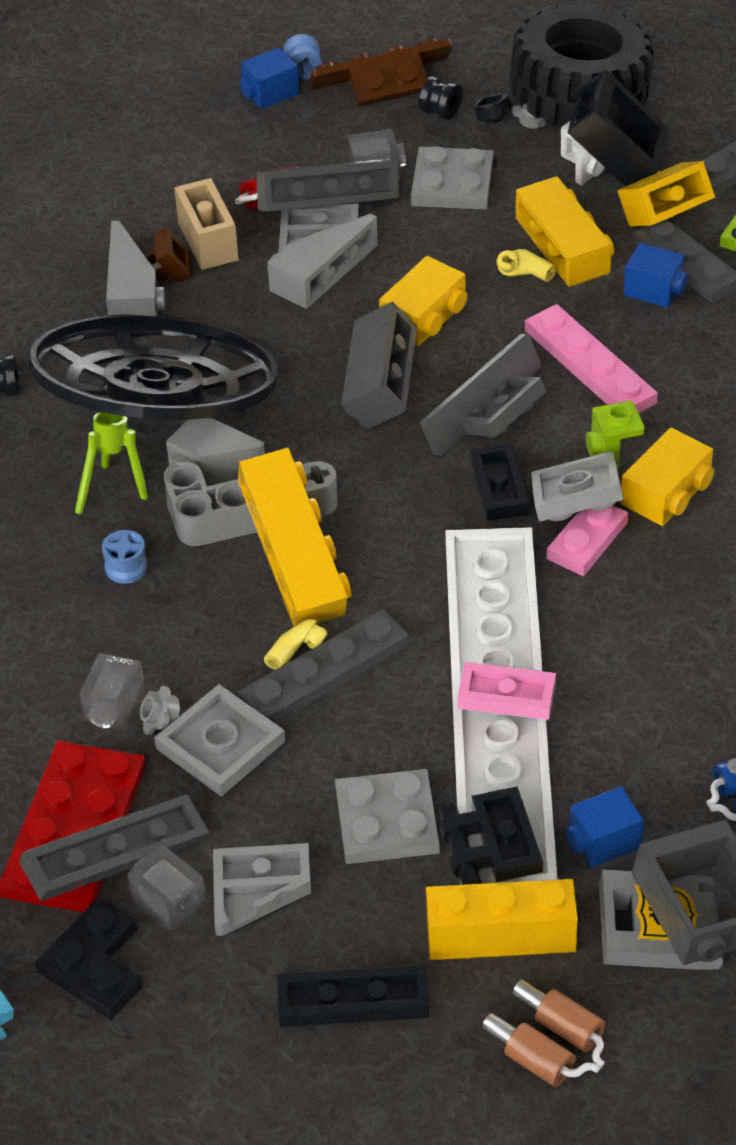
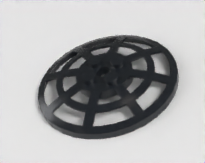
[29,314,278,420]

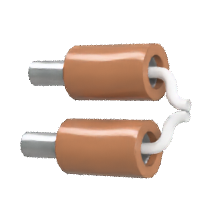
[482,980,606,1087]

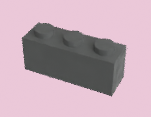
[341,301,417,429]

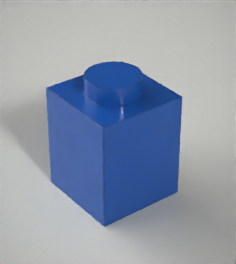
[239,47,299,110]
[624,243,688,308]
[566,786,644,868]

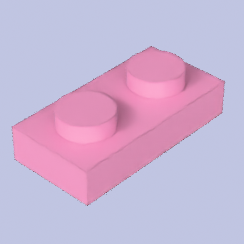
[547,505,628,576]
[458,662,556,720]

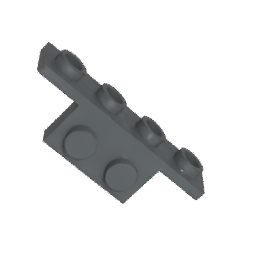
[420,334,547,456]

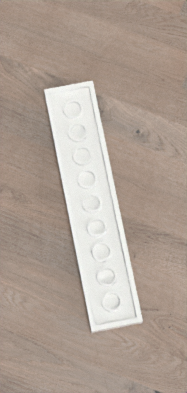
[445,527,557,885]

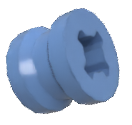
[283,34,322,81]
[102,530,148,584]

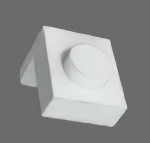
[561,120,605,186]

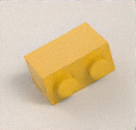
[617,161,715,226]
[379,256,467,346]
[620,427,714,526]

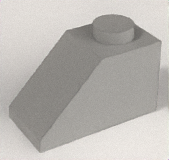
[166,418,265,485]

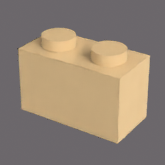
[174,178,239,270]

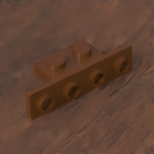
[309,38,453,107]

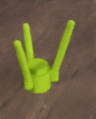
[75,412,148,514]

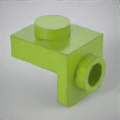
[586,401,644,468]

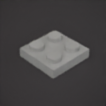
[411,146,494,210]
[531,451,624,522]
[154,684,285,797]
[335,769,440,864]

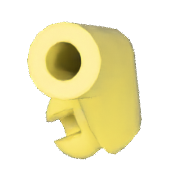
[496,249,557,282]
[264,619,327,670]

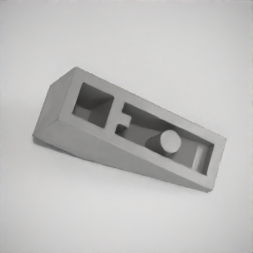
[267,214,378,309]
[106,221,166,316]

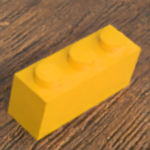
[516,176,614,287]
[426,879,578,960]

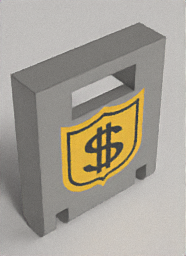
[599,870,723,970]

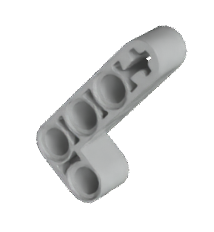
[164,461,338,546]

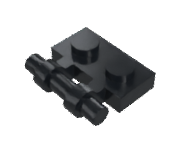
[439,786,543,885]

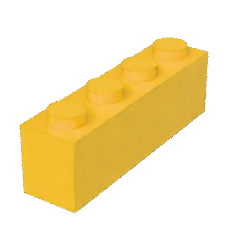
[238,448,352,626]

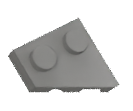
[279,204,359,252]
[213,843,311,936]

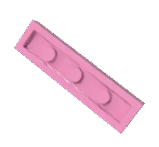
[525,304,658,413]

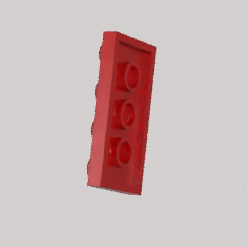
[0,741,146,913]

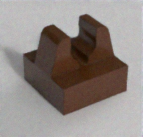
[146,227,191,282]

